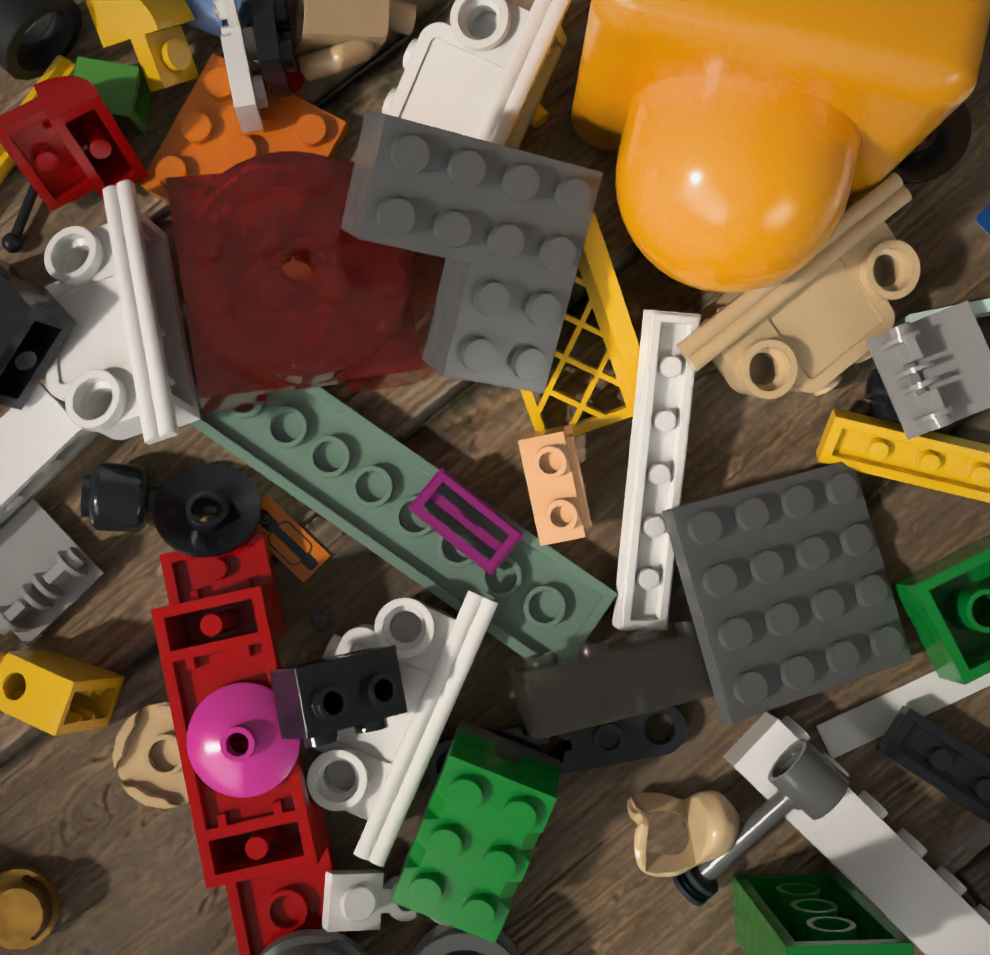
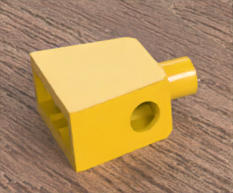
[0,649,125,736]

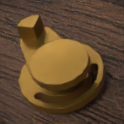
[0,867,61,950]

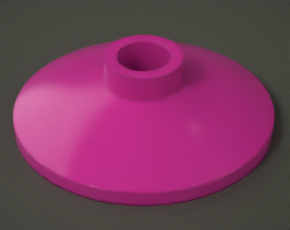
[187,682,301,798]

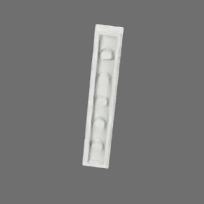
[612,309,701,630]

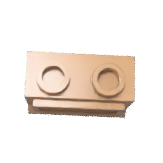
[518,424,592,546]

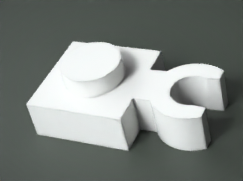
[322,869,417,932]

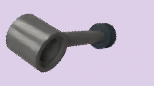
[672,739,850,906]

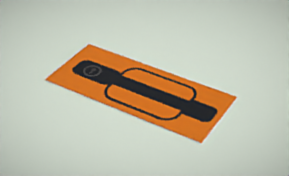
[253,494,331,583]

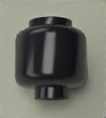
[81,462,161,532]

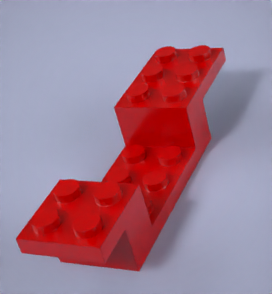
[151,532,351,955]

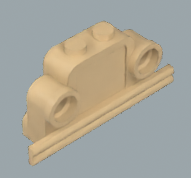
[676,172,920,399]

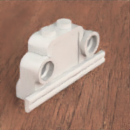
[382,0,572,149]
[42,180,201,445]
[307,590,498,867]

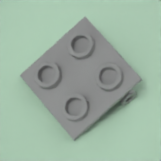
[866,300,990,440]
[0,498,105,646]

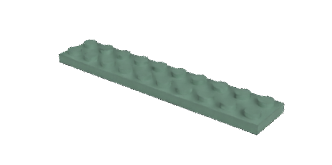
[180,296,618,681]

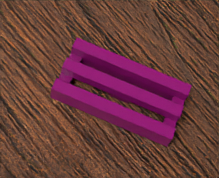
[408,467,524,575]

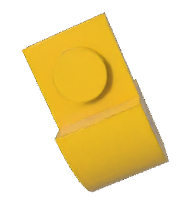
[85,0,199,92]

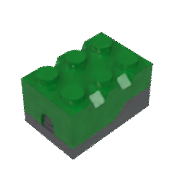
[391,720,561,943]

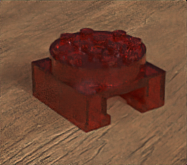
[166,151,422,413]

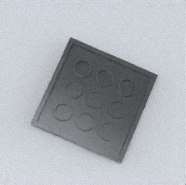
[662,462,912,723]

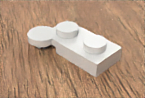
[212,0,269,133]

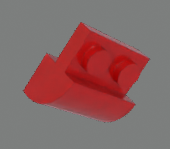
[0,76,149,212]

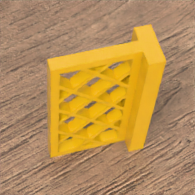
[520,209,640,436]

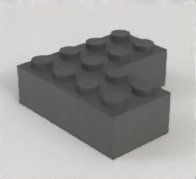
[341,110,603,393]

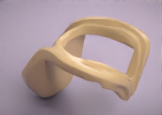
[627,790,740,877]

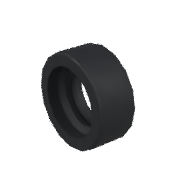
[0,0,82,81]

